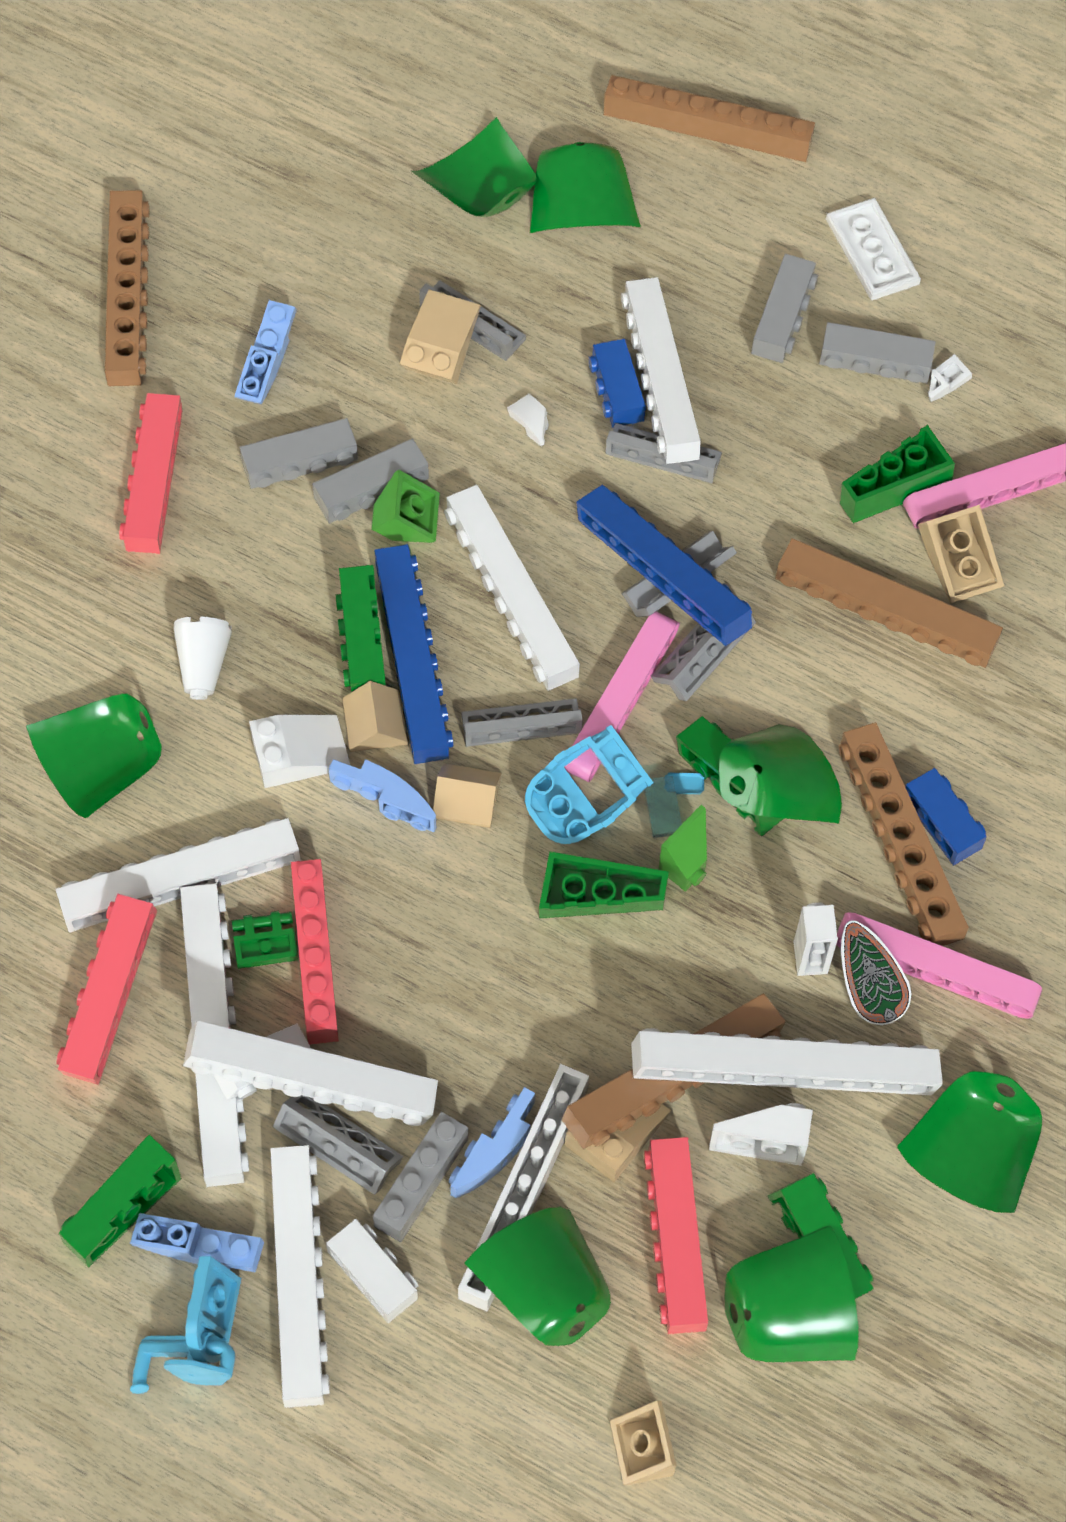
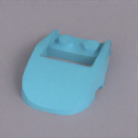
[525,725,654,844]

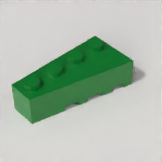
[840,424,955,523]
[335,565,386,692]
[539,851,669,919]
[59,1134,181,1268]
[768,1173,874,1299]

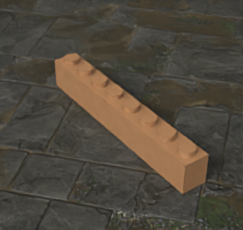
[603,75,815,162]
[775,538,1003,668]
[562,993,786,1150]

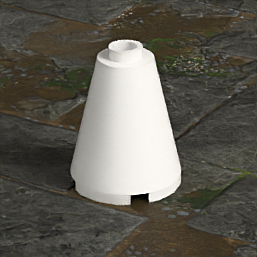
[174,617,232,700]

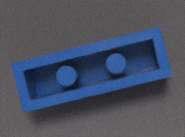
[588,339,646,428]
[905,768,987,866]

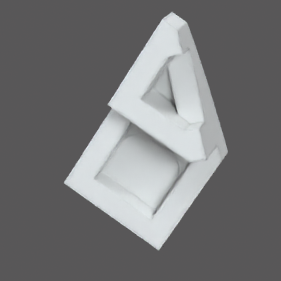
[928,354,972,402]
[507,394,549,446]

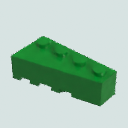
[676,716,784,837]

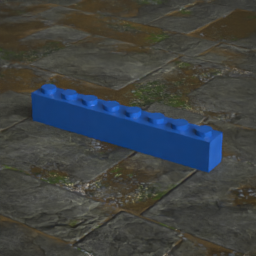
[576,484,752,646]
[374,544,454,764]

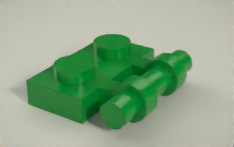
[231,910,298,969]

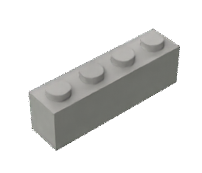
[751,254,818,363]
[820,322,936,383]
[240,418,358,489]
[312,438,429,524]
[373,1112,468,1243]

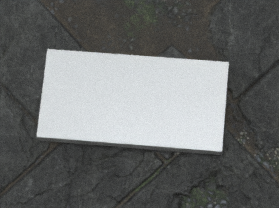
[826,198,921,301]

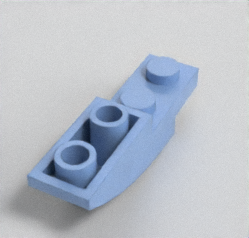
[234,300,296,404]
[329,759,437,832]
[448,1087,535,1198]
[130,1213,264,1272]

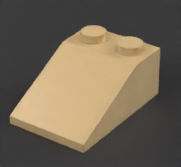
[399,290,481,384]
[918,505,1005,603]
[565,1074,671,1183]

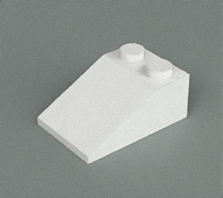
[249,715,351,788]
[709,1103,813,1166]

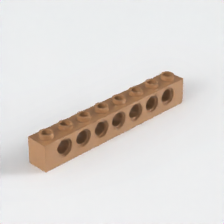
[105,190,150,386]
[838,722,969,946]

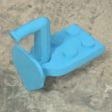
[130,1256,242,1394]

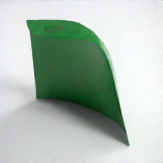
[411,117,538,217]
[530,142,641,233]
[26,693,162,818]
[719,724,842,824]
[897,1071,1042,1213]
[464,1207,611,1346]
[724,1226,859,1362]

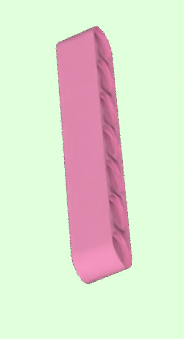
[903,443,1066,529]
[564,611,680,782]
[836,912,1042,1019]

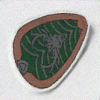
[841,920,912,1025]

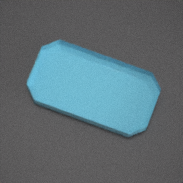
[664,772,704,795]

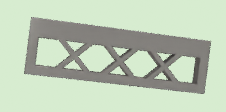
[419,280,526,361]
[606,423,722,483]
[622,531,737,617]
[651,617,756,701]
[461,699,583,747]
[273,1095,403,1195]

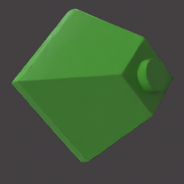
[372,470,440,543]
[658,805,707,892]

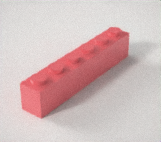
[119,393,183,554]
[291,859,339,1045]
[56,894,157,1085]
[644,1137,708,1334]

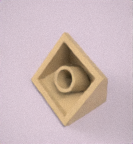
[342,681,408,752]
[433,763,502,828]
[610,1400,676,1485]

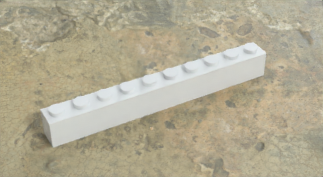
[180,883,249,1187]
[631,1028,943,1096]

